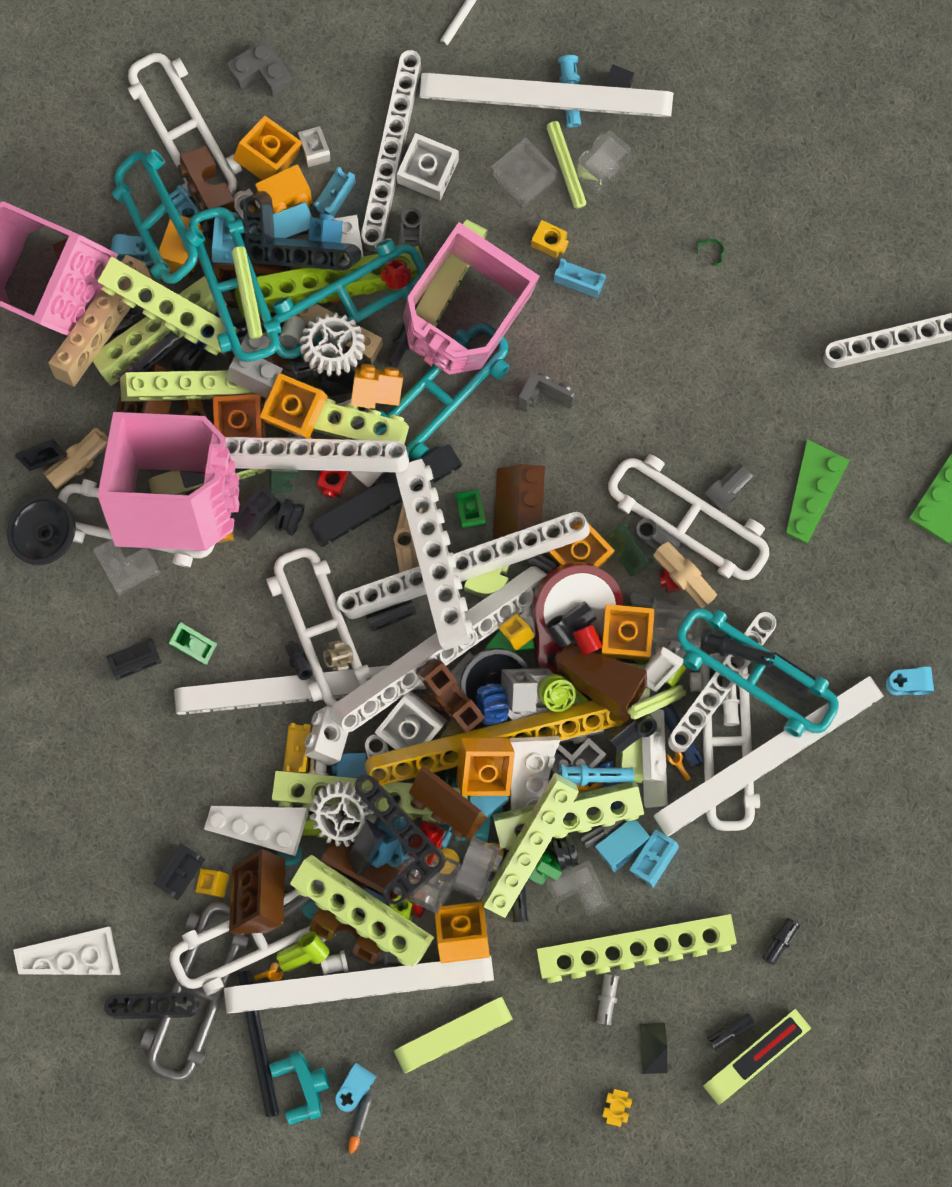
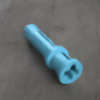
[557,55,581,128]
[558,764,634,786]

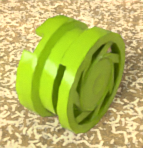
[537,674,576,712]

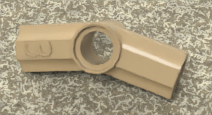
[43,428,108,490]
[394,504,423,573]
[653,542,717,608]

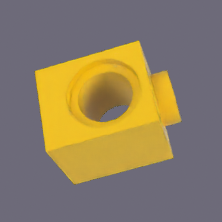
[531,220,569,258]

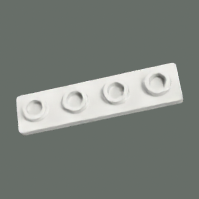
[642,709,668,808]

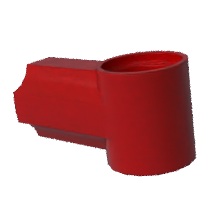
[573,624,603,655]

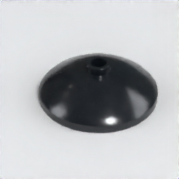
[7,495,76,565]
[460,648,529,705]

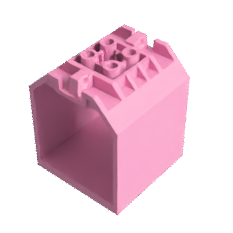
[0,201,118,336]
[403,222,540,375]
[98,412,240,551]

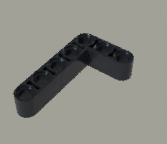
[243,191,362,271]
[354,775,446,906]

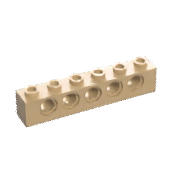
[48,254,152,387]

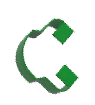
[697,239,724,266]

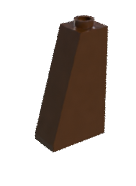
[555,644,647,722]

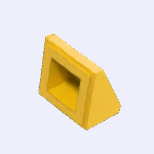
[498,613,534,650]
[195,868,229,898]

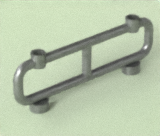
[140,902,250,1082]

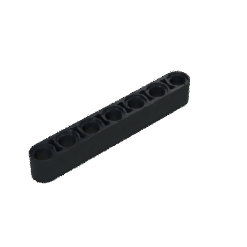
[309,444,463,547]

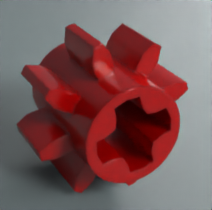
[381,260,411,290]

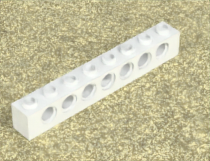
[395,459,474,650]

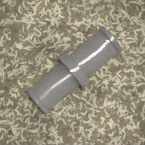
[596,974,619,1025]

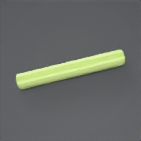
[547,121,586,209]
[232,246,263,339]
[627,685,686,719]

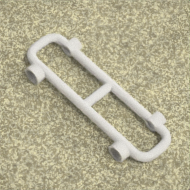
[128,53,243,201]
[608,454,769,580]
[58,479,215,568]
[266,548,372,707]
[690,653,760,831]
[169,880,343,996]

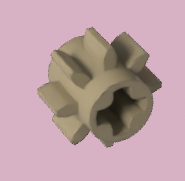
[323,640,354,671]

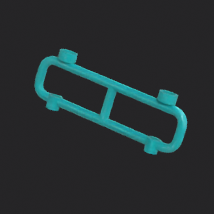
[111,149,205,284]
[182,207,282,362]
[272,238,427,359]
[376,323,510,461]
[676,608,839,738]

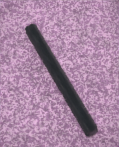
[238,971,279,1117]

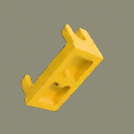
[283,723,312,774]

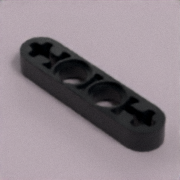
[104,992,199,1019]

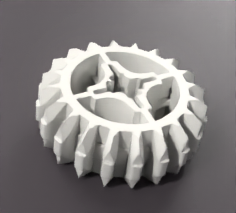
[300,313,365,376]
[310,780,376,847]

